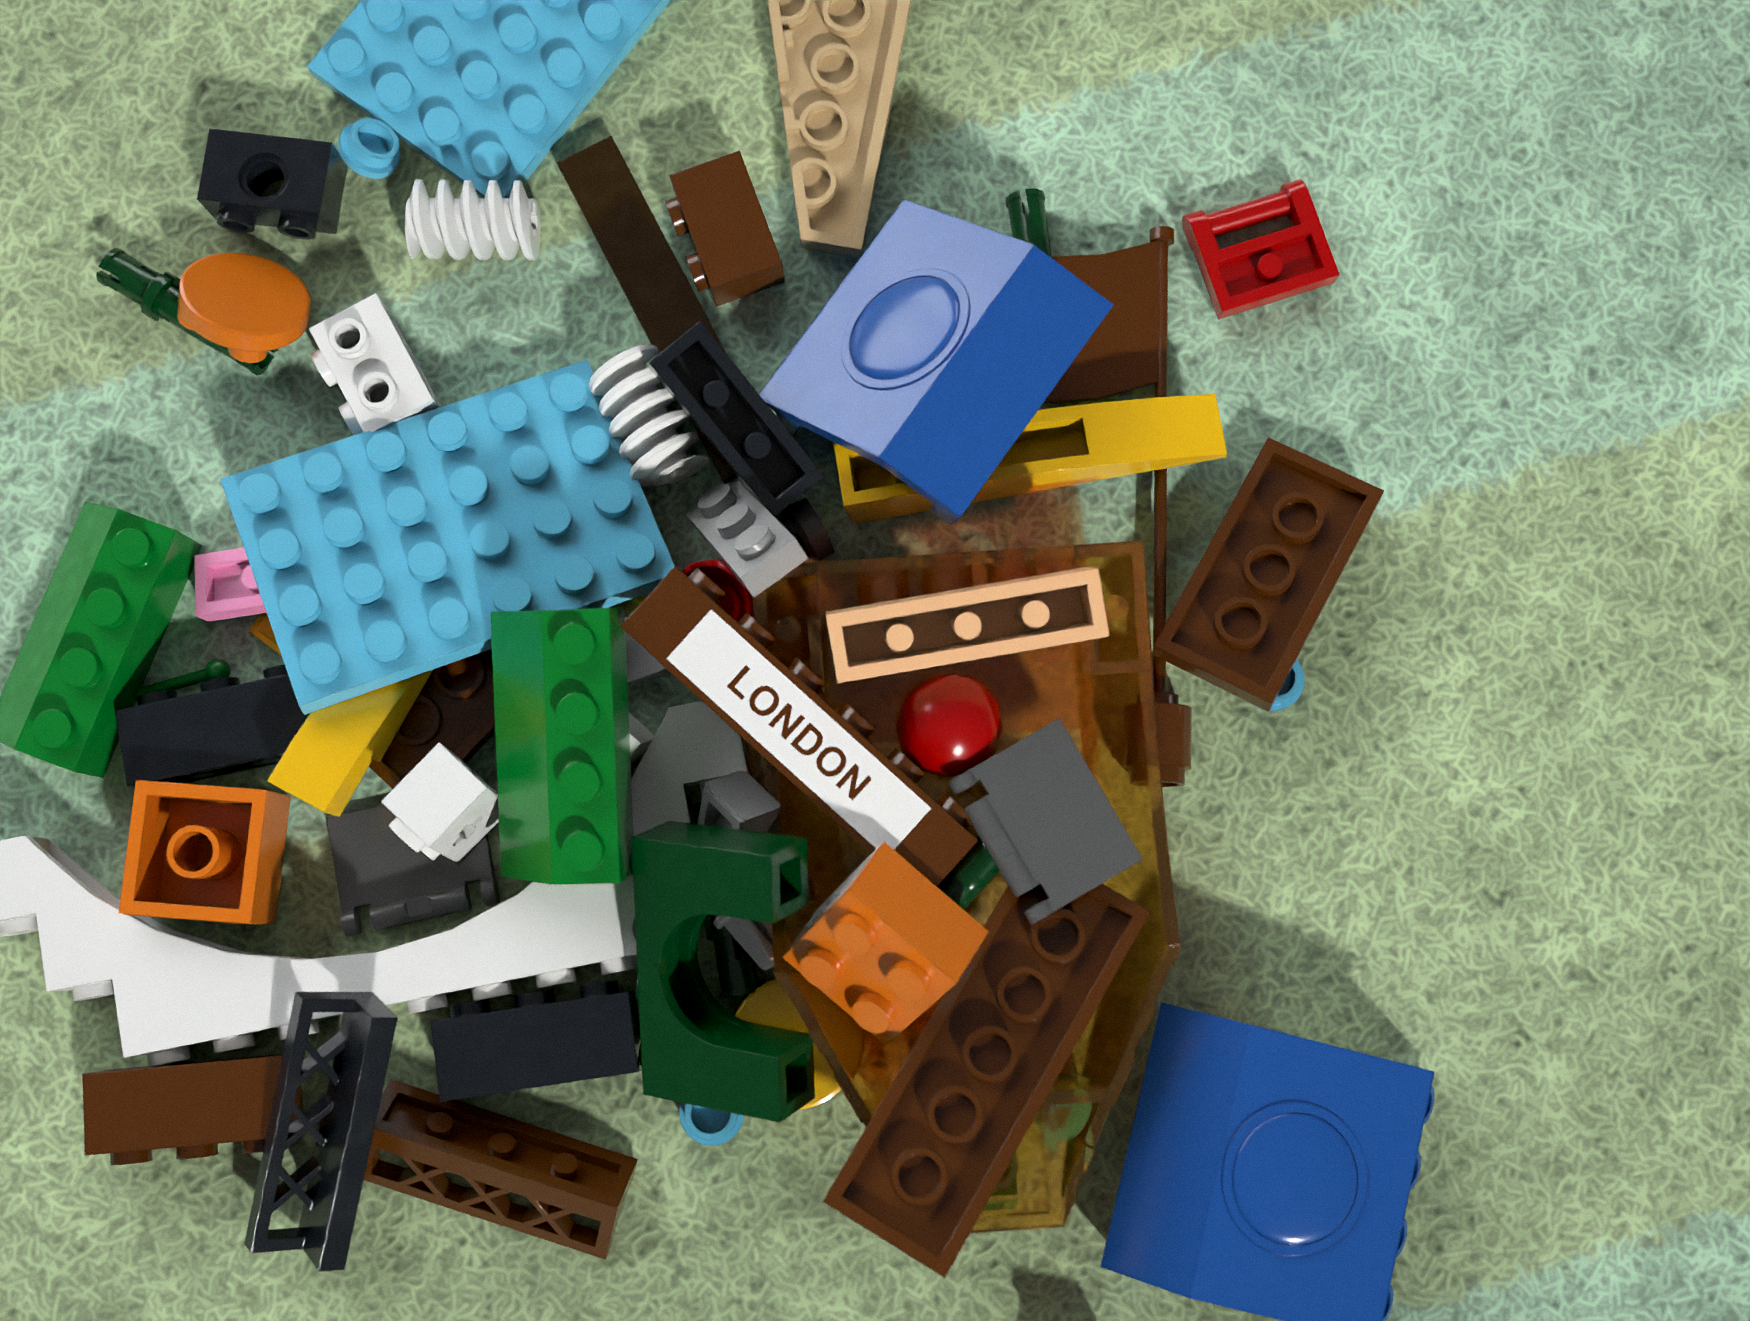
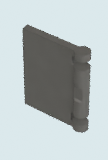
[948,718,1143,925]
[326,805,500,937]

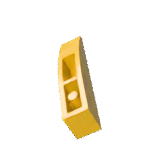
[834,394,1227,524]

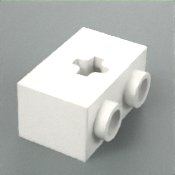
[381,743,499,863]

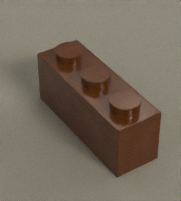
[82,1054,303,1165]

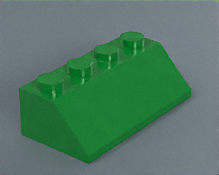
[0,501,202,778]
[490,607,633,885]

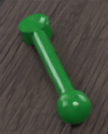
[135,659,230,701]

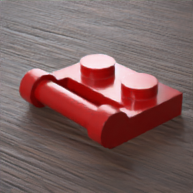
[1182,179,1340,320]

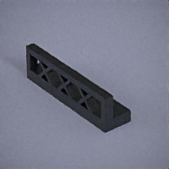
[244,992,398,1272]

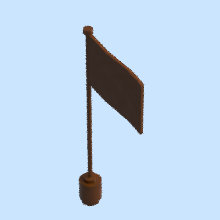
[1043,226,1192,787]

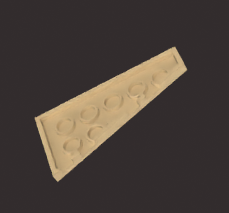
[768,0,912,258]

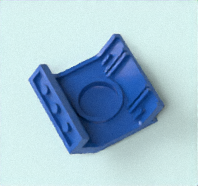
[759,199,1113,526]
[1100,1002,1435,1321]

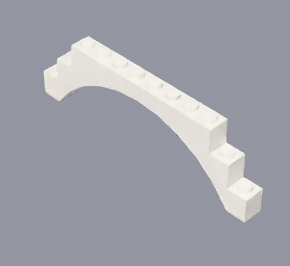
[0,701,751,1066]

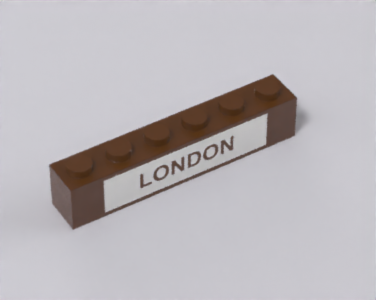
[620,566,978,887]

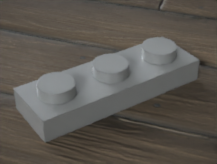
[686,478,809,597]

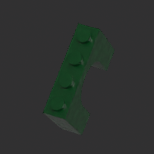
[629,821,815,1123]

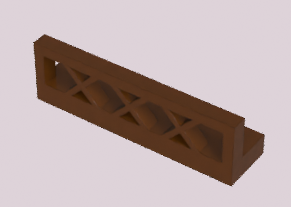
[364,1079,638,1260]

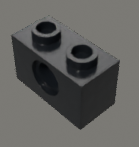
[197,128,348,240]

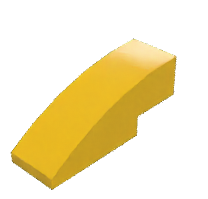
[267,670,433,817]

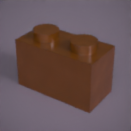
[665,150,785,307]

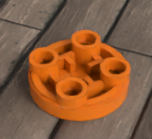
[177,253,311,363]

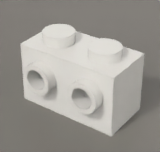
[309,293,442,435]

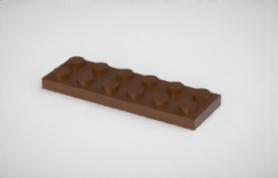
[822,884,1151,1278]

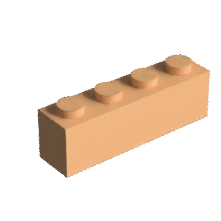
[826,567,1109,683]

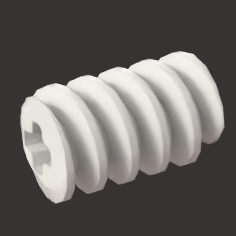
[405,179,541,260]
[588,344,709,487]

